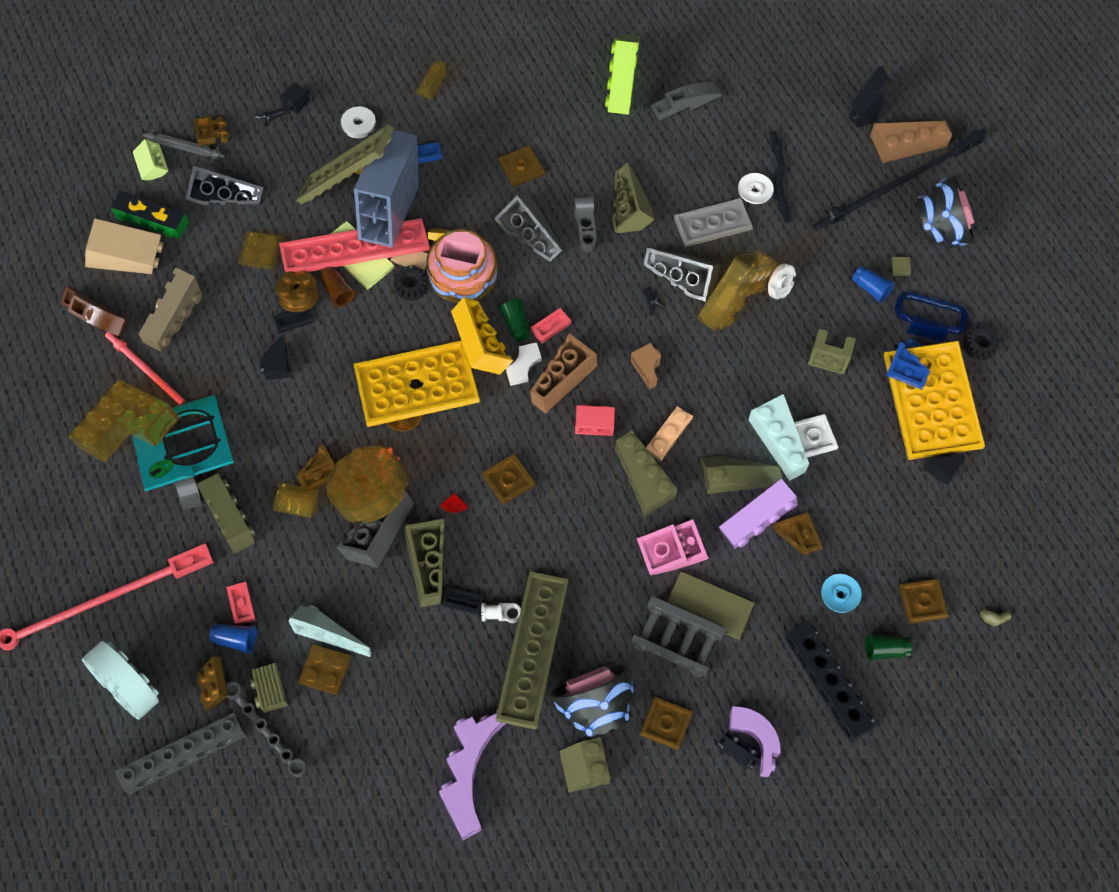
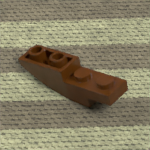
[60,286,127,336]

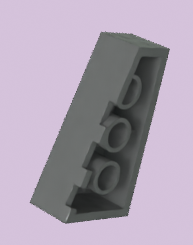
[337,486,414,568]

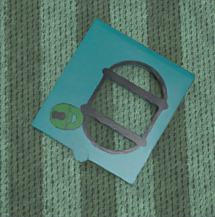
[129,394,234,492]

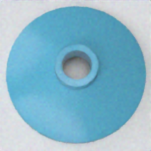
[821,574,862,613]

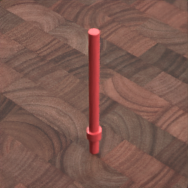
[105,332,186,405]

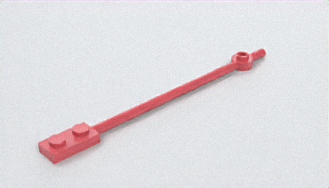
[0,543,214,650]

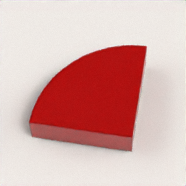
[440,493,468,513]

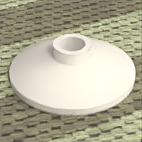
[738,173,774,204]

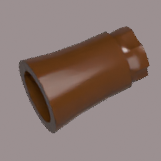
[319,267,356,308]

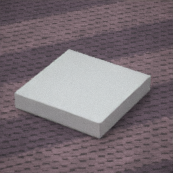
[794,414,838,457]

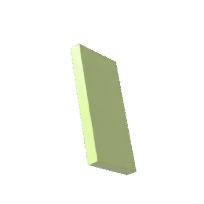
[331,221,395,290]

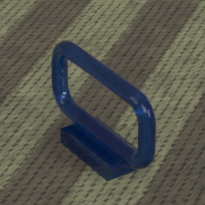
[895,292,969,343]

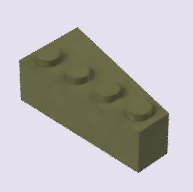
[615,431,678,518]
[197,473,256,554]

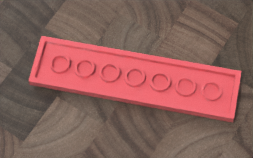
[279,218,430,273]

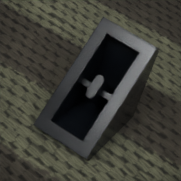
[923,454,965,485]

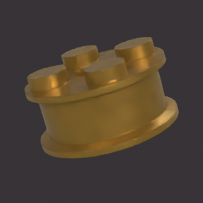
[275,271,319,312]

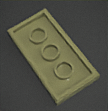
[667,572,754,640]

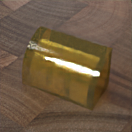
[416,61,447,100]
[273,483,319,518]

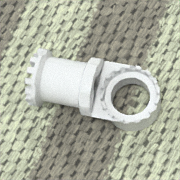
[481,603,521,623]

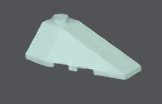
[289,605,372,657]

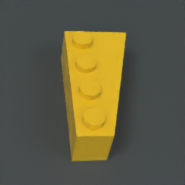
[451,297,513,374]

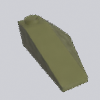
[701,456,783,494]

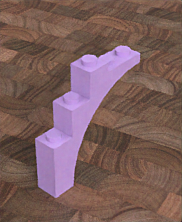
[439,710,506,840]

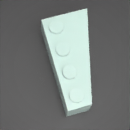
[749,394,809,481]

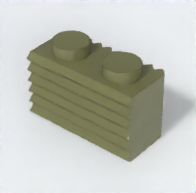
[250,663,288,713]

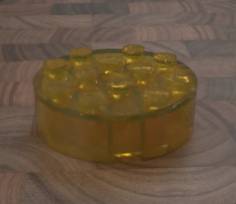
[326,446,408,523]

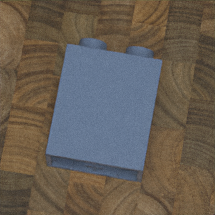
[354,130,419,248]

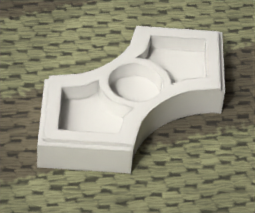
[506,342,542,386]

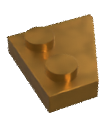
[297,444,341,494]
[772,512,823,556]

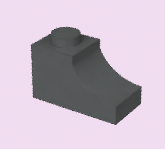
[174,462,202,510]

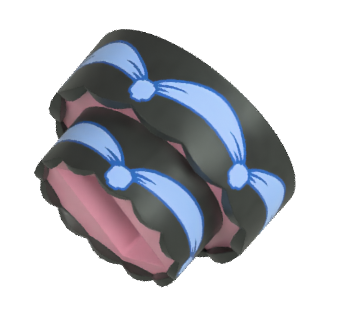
[916,174,975,248]
[551,664,636,737]

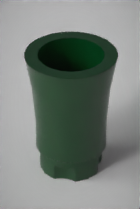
[499,299,531,342]
[865,633,912,661]

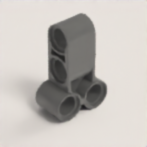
[574,195,596,252]

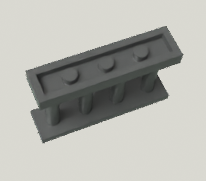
[631,596,726,677]

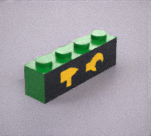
[111,191,189,239]

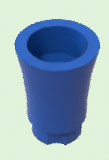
[852,266,895,303]
[209,623,257,654]

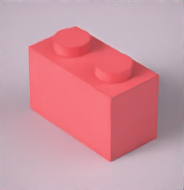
[575,404,615,436]

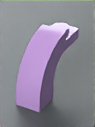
[729,706,781,777]

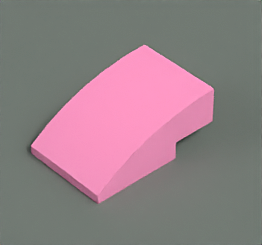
[637,519,709,575]

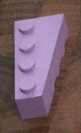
[719,479,798,549]

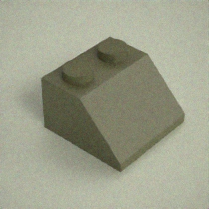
[559,737,611,793]

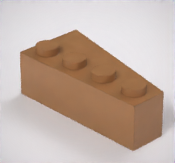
[870,121,952,163]
[530,333,598,414]

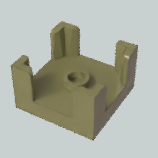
[808,329,856,375]

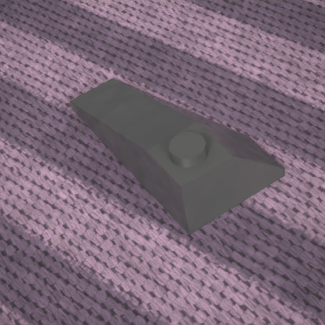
[644,247,721,301]

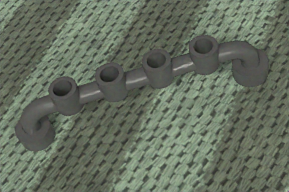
[226,681,307,778]

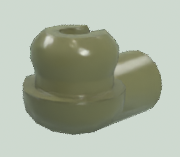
[980,608,1011,626]

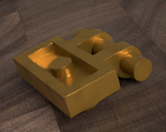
[194,116,229,146]

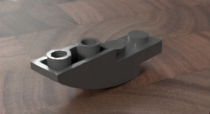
[651,82,722,121]

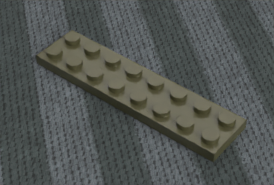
[296,124,394,204]
[496,571,569,730]

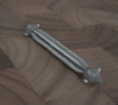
[143,129,225,162]

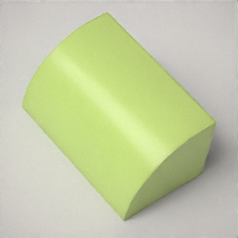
[133,139,168,180]

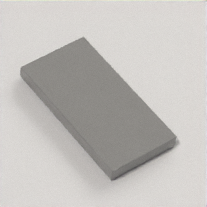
[674,198,753,247]

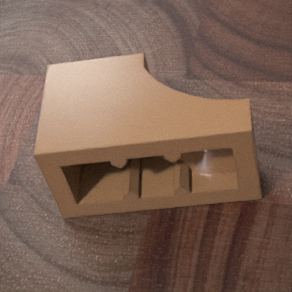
[631,343,661,390]

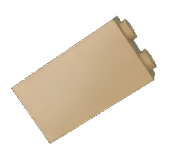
[85,218,163,274]

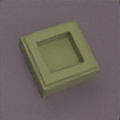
[891,257,911,276]

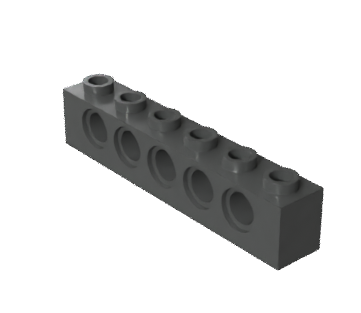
[115,713,246,795]

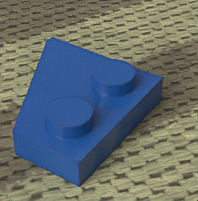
[886,342,930,390]

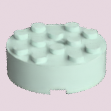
[82,641,159,720]

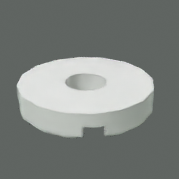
[341,106,376,138]
[768,263,796,300]

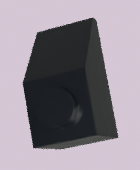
[260,336,289,380]

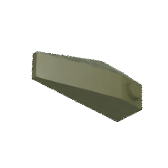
[612,162,655,233]

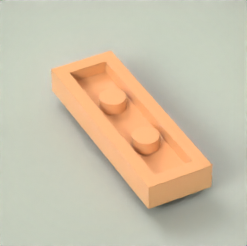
[646,406,693,461]

